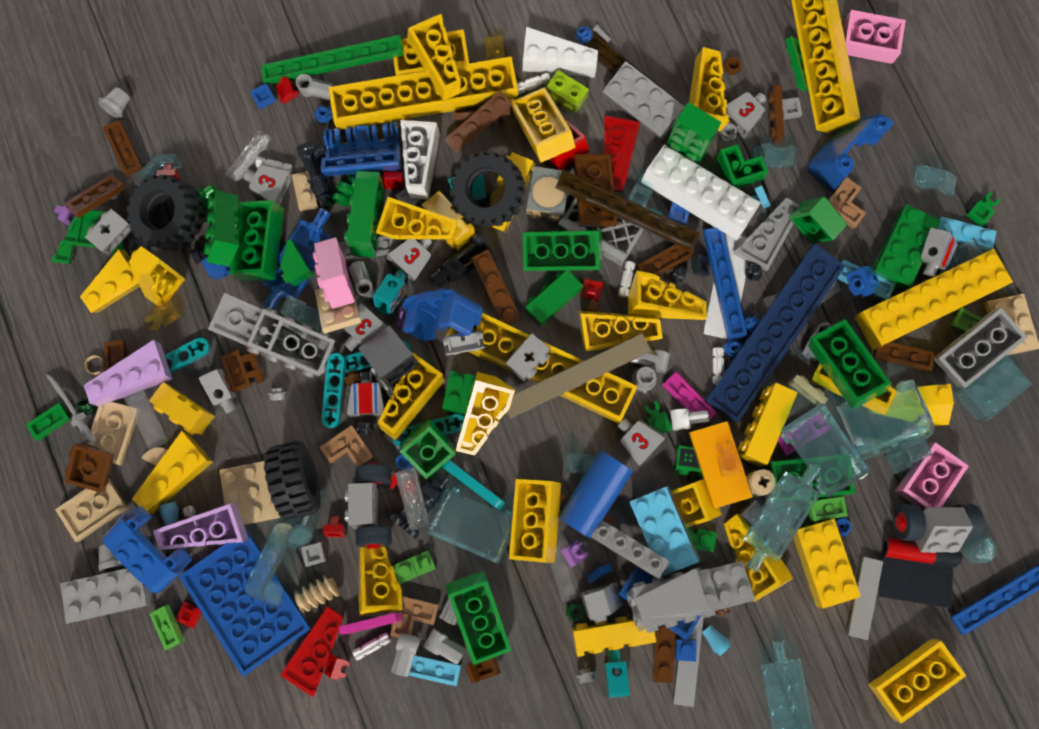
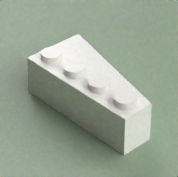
[523,27,598,78]
[400,120,440,199]

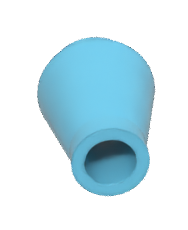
[159,501,179,526]
[702,625,732,656]

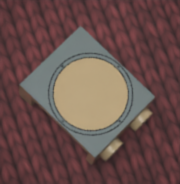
[526,166,571,222]

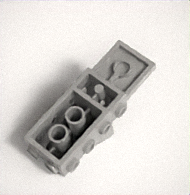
[208,293,335,378]
[627,561,755,633]

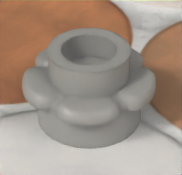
[719,123,737,141]
[267,387,287,401]
[576,668,595,684]

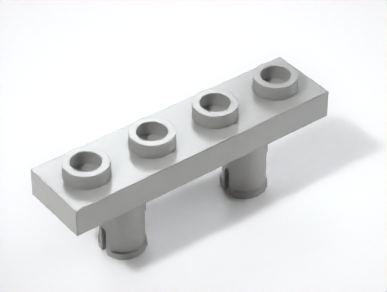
[591,520,670,580]

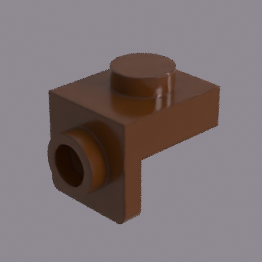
[466,657,501,684]

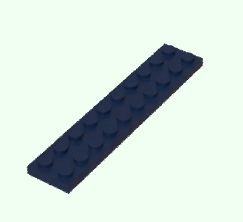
[705,244,846,423]

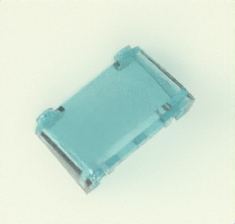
[836,379,934,460]
[780,402,871,498]
[425,486,513,564]
[245,522,314,610]

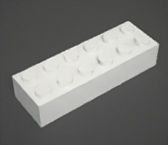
[641,144,761,240]

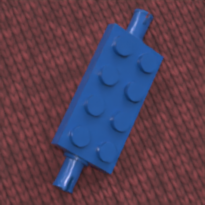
[262,208,333,310]

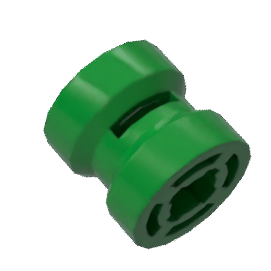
[331,182,354,207]

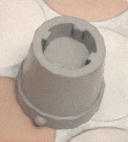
[98,87,130,118]
[631,366,657,393]
[98,545,125,572]

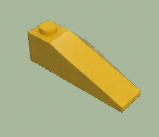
[376,197,458,239]
[868,384,954,427]
[359,547,402,617]

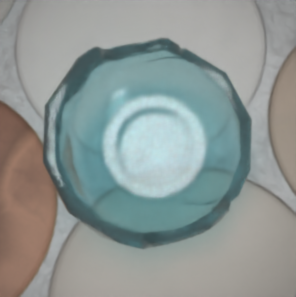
[962,534,997,564]

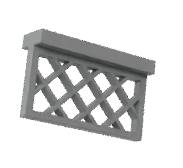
[558,198,644,266]

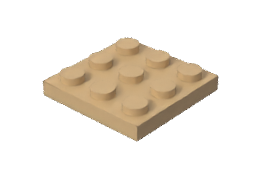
[219,461,282,525]

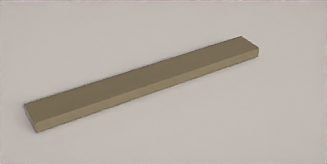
[507,334,651,419]

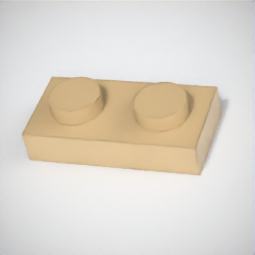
[292,171,319,212]
[788,375,828,407]

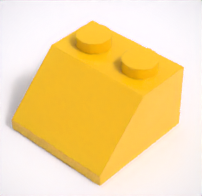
[671,479,722,528]

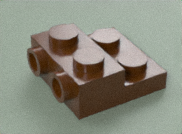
[64,443,114,493]

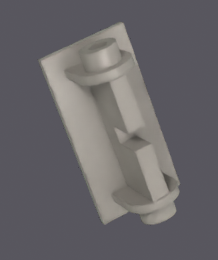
[443,330,485,355]

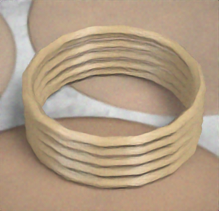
[84,355,105,375]

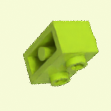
[546,70,589,114]

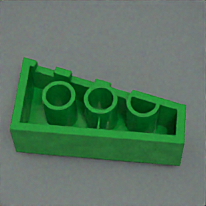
[204,190,239,267]

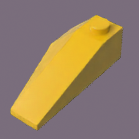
[628,271,707,320]
[456,372,515,455]
[724,514,793,602]

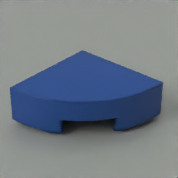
[587,564,614,584]

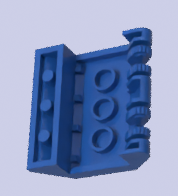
[321,122,401,176]

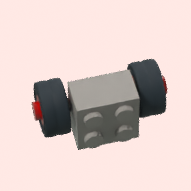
[345,463,392,550]
[893,504,984,553]

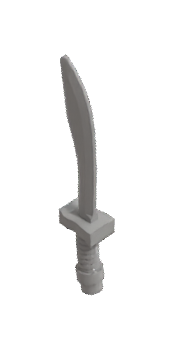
[46,374,97,445]

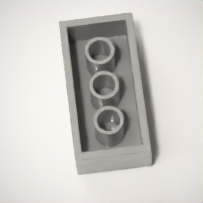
[602,61,684,140]
[934,308,1028,388]
[60,568,154,624]

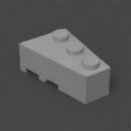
[580,581,625,622]

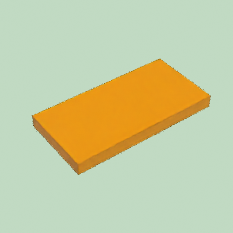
[689,421,752,509]

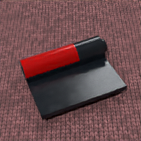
[879,537,963,608]

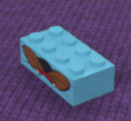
[630,486,700,577]

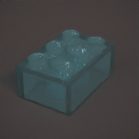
[954,355,1032,423]

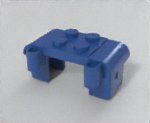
[402,288,483,341]
[103,506,192,593]

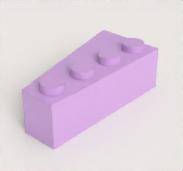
[84,340,172,406]
[153,502,249,550]

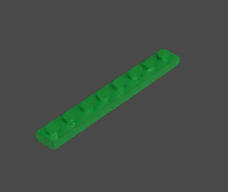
[261,35,404,85]

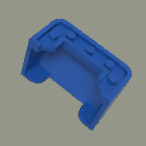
[808,115,894,192]

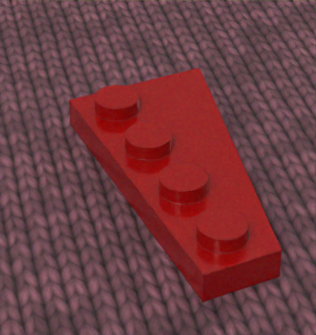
[604,116,640,193]
[280,606,344,698]

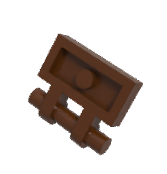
[221,347,265,393]

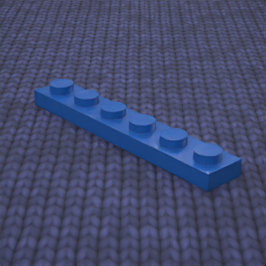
[703,228,748,340]
[950,564,1039,635]

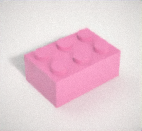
[843,10,906,64]
[313,237,355,309]
[895,442,969,512]

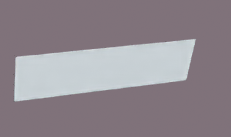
[703,233,749,340]

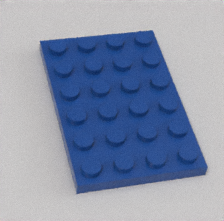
[179,530,312,677]

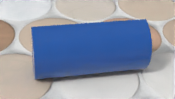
[558,450,633,539]

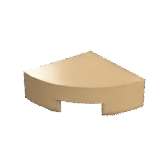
[142,447,168,466]

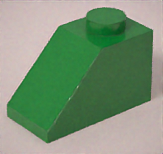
[280,239,314,287]

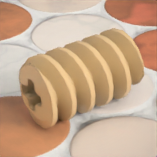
[746,469,776,497]
[294,575,340,614]

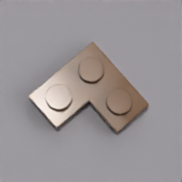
[829,177,866,229]
[320,425,374,467]
[390,596,439,638]

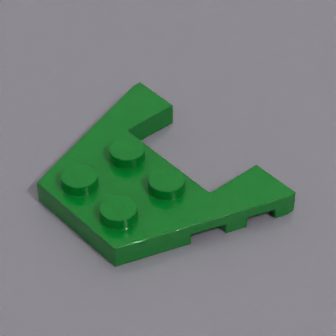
[51,210,125,265]

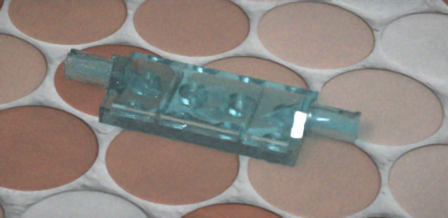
[743,463,821,573]
[760,641,814,729]

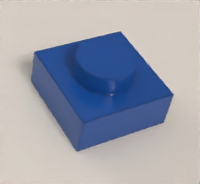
[250,84,276,109]
[667,202,689,226]
[675,639,697,662]

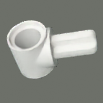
[670,409,709,430]

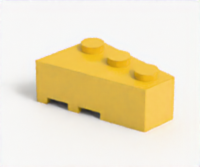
[421,191,475,251]
[80,249,140,313]
[149,382,215,435]

